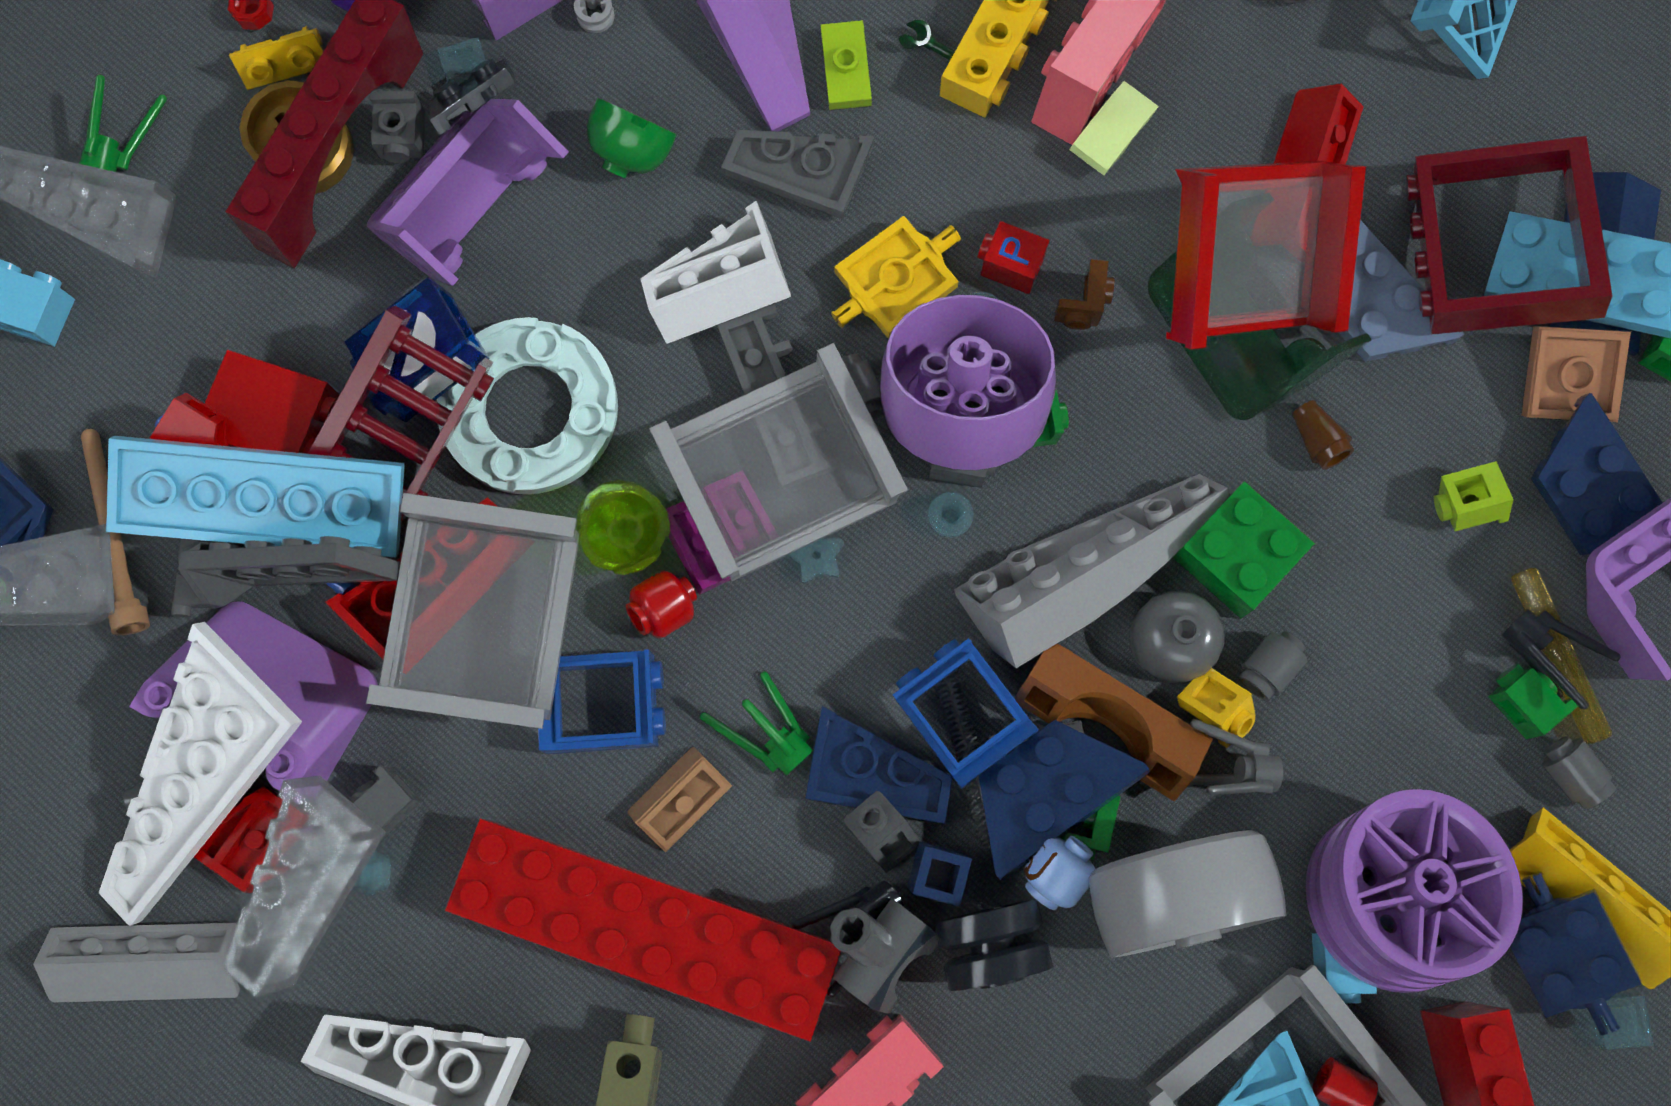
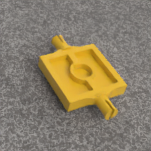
[831,216,961,339]

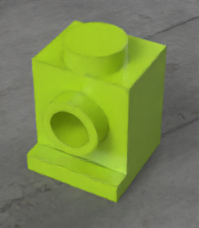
[1434,461,1514,532]

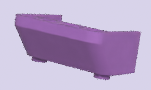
[367,99,569,286]
[1586,498,1671,681]

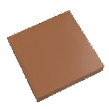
[1521,326,1631,422]

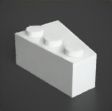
[640,201,791,344]

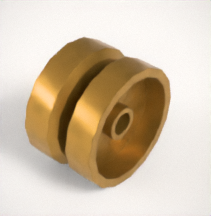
[239,80,354,194]

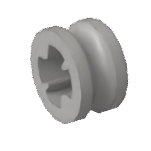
[574,0,615,33]

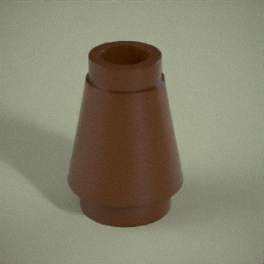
[1292,400,1354,470]

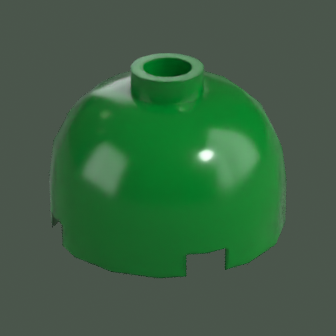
[587,98,677,179]

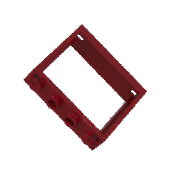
[1406,136,1613,335]

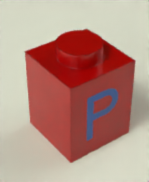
[977,221,1050,294]

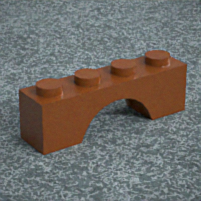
[1014,643,1213,802]

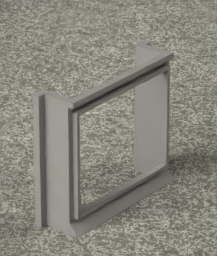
[1145,965,1427,1106]

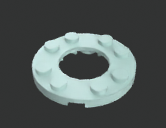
[437,317,618,494]

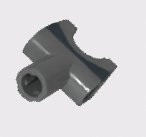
[830,898,939,1014]

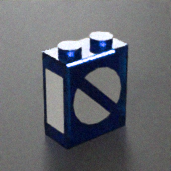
[344,277,490,423]

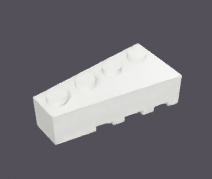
[300,1015,531,1106]

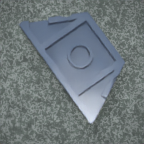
[1339,220,1464,362]

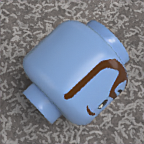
[1024,836,1095,910]

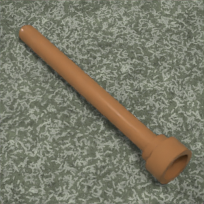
[81,429,150,635]

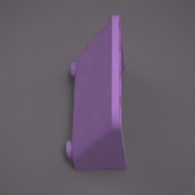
[129,601,378,801]

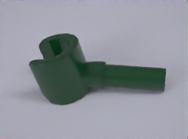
[899,20,955,61]

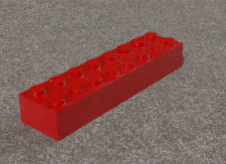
[445,818,841,1042]

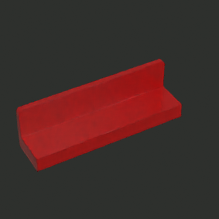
[1249,83,1364,262]

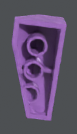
[696,0,810,132]

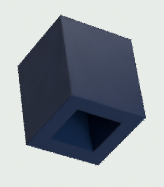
[907,841,972,906]

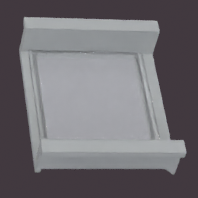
[649,343,908,581]
[366,493,580,729]

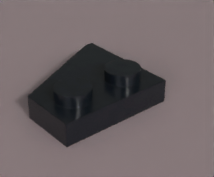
[430,58,515,135]

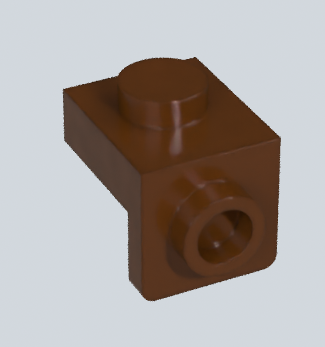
[1054,259,1115,330]

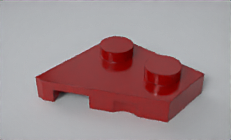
[194,787,307,893]

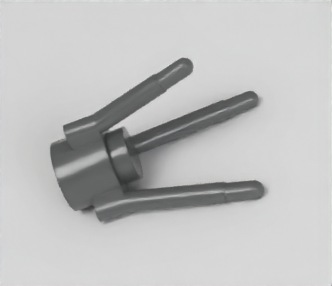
[1189,719,1283,795]

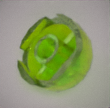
[576,479,670,575]

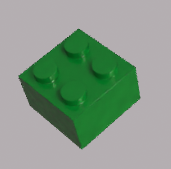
[1173,481,1315,619]

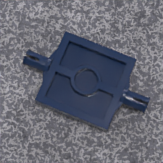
[1510,872,1642,1035]

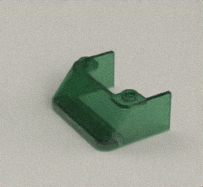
[1148,193,1372,420]

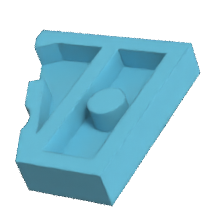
[1216,1031,1319,1106]

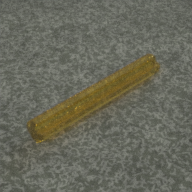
[1511,568,1612,744]

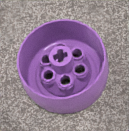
[880,295,1056,470]

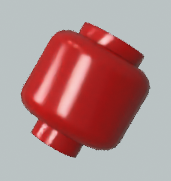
[626,570,697,639]

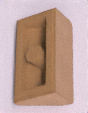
[628,747,732,852]

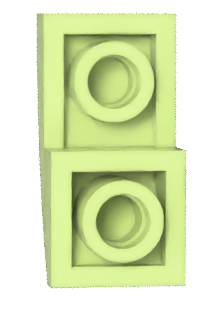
[1069,81,1159,175]

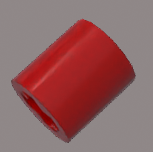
[1312,1057,1378,1106]

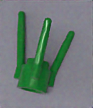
[78,74,167,179]
[700,671,813,776]

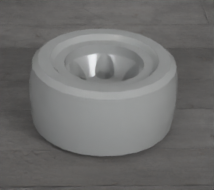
[1089,830,1287,958]

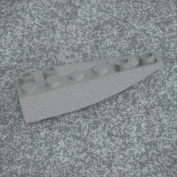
[954,474,1230,668]

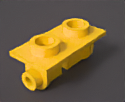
[229,26,323,90]

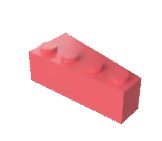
[1031,0,1166,145]
[795,1014,944,1106]

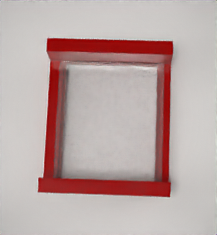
[1166,161,1366,350]

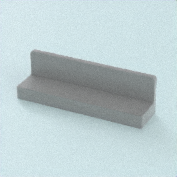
[33,923,243,1002]

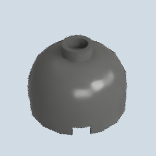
[1130,591,1224,684]

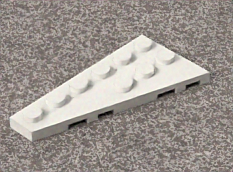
[99,622,302,926]

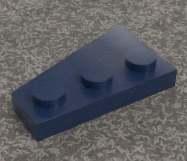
[805,706,952,824]

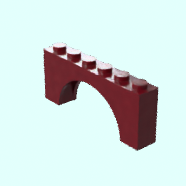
[225,0,423,269]

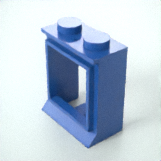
[893,638,1039,789]
[538,649,666,755]

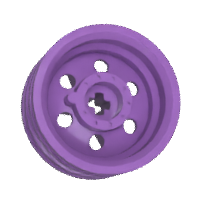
[1306,789,1523,993]

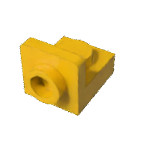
[1177,668,1256,748]

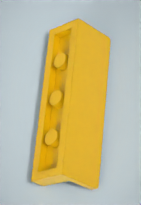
[1510,807,1671,989]

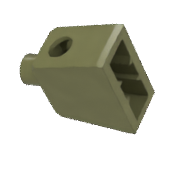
[596,1014,662,1106]

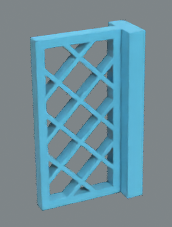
[1410,0,1517,79]

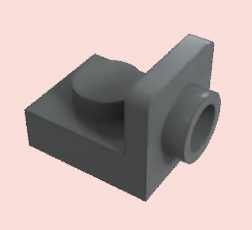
[844,791,920,874]

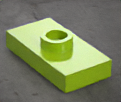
[821,20,872,110]

